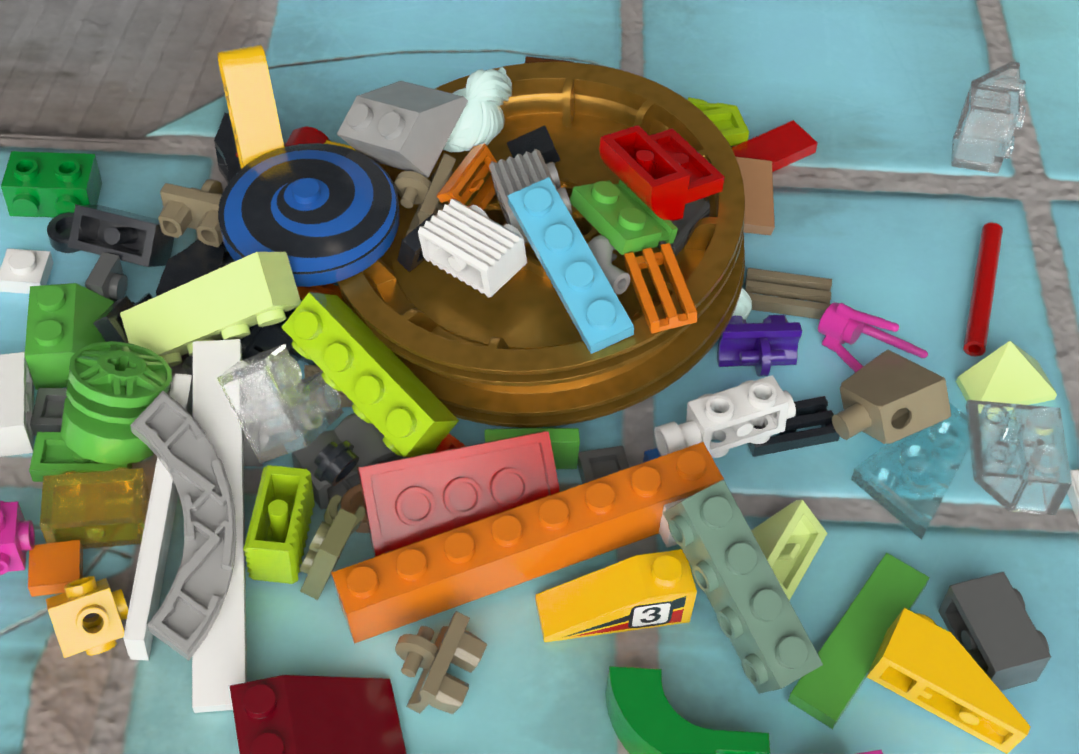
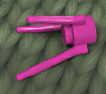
[818,302,928,373]

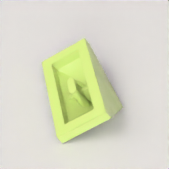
[956,341,1057,416]
[751,500,828,601]

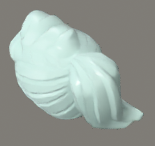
[443,67,512,152]

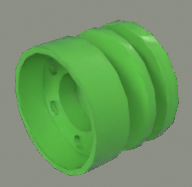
[60,341,172,465]

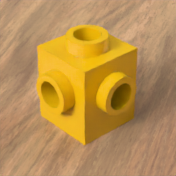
[46,576,128,658]

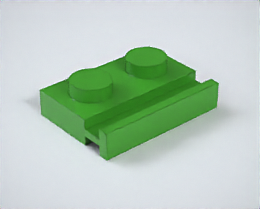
[570,179,678,255]

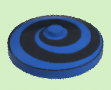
[218,144,400,287]

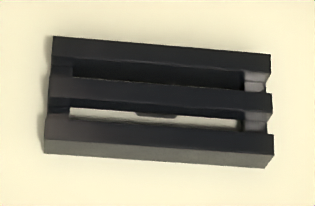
[747,396,840,457]

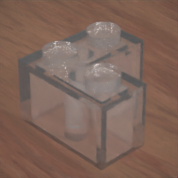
[217,344,344,464]

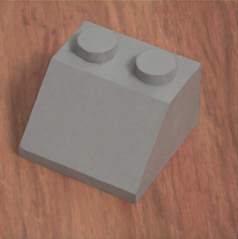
[337,81,468,177]

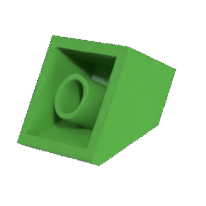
[24,283,114,390]

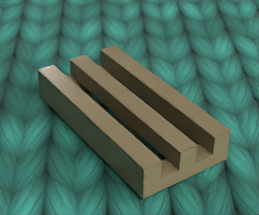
[745,268,832,319]

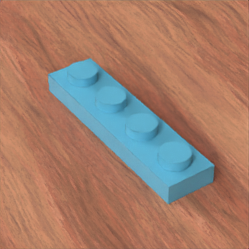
[507,177,634,354]

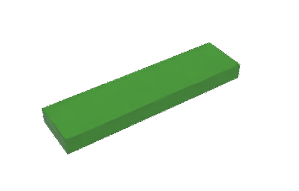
[788,553,930,729]

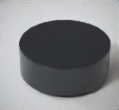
[47,212,80,253]

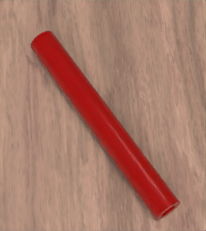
[963,222,1003,357]

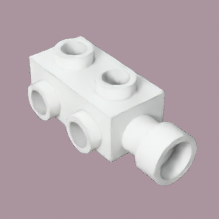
[654,375,796,458]

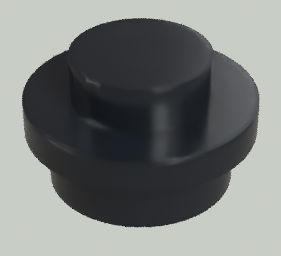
[314,440,359,486]

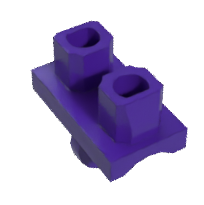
[717,315,802,377]

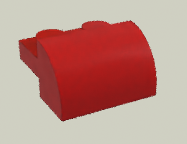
[599,125,725,221]

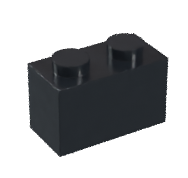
[68,204,174,267]

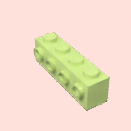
[120,252,301,367]

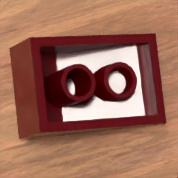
[230,675,407,754]

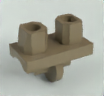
[394,153,456,235]
[158,179,223,247]
[395,611,487,714]

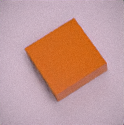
[28,540,83,597]

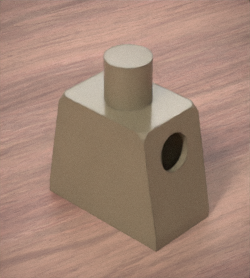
[832,350,951,444]

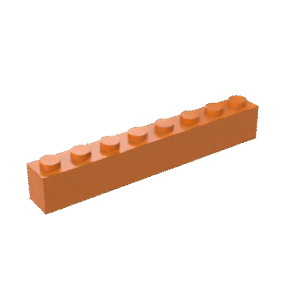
[331,442,724,644]

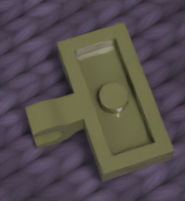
[299,494,365,600]

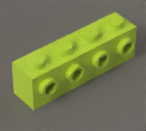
[281,292,459,457]

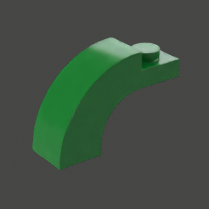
[605,666,770,754]

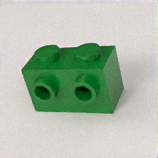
[1,151,102,218]

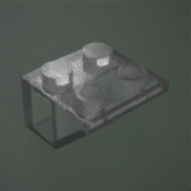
[951,62,1026,174]
[966,400,1072,515]

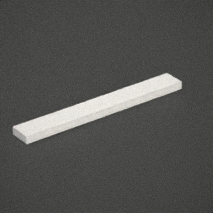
[192,339,247,713]

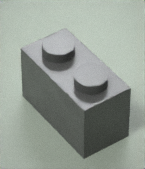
[938,572,1051,691]

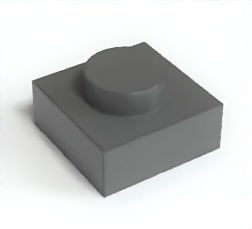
[85,252,128,302]

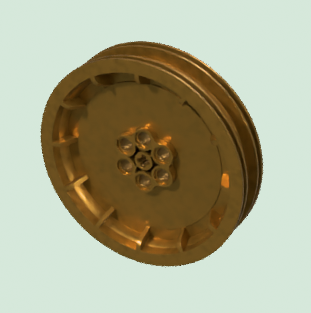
[337,62,745,428]

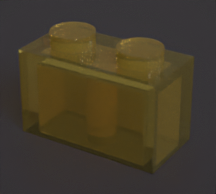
[40,468,150,549]

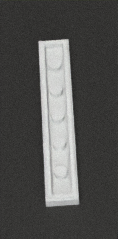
[123,373,193,661]

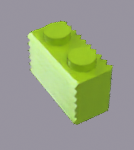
[243,465,315,584]

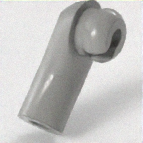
[588,235,630,294]

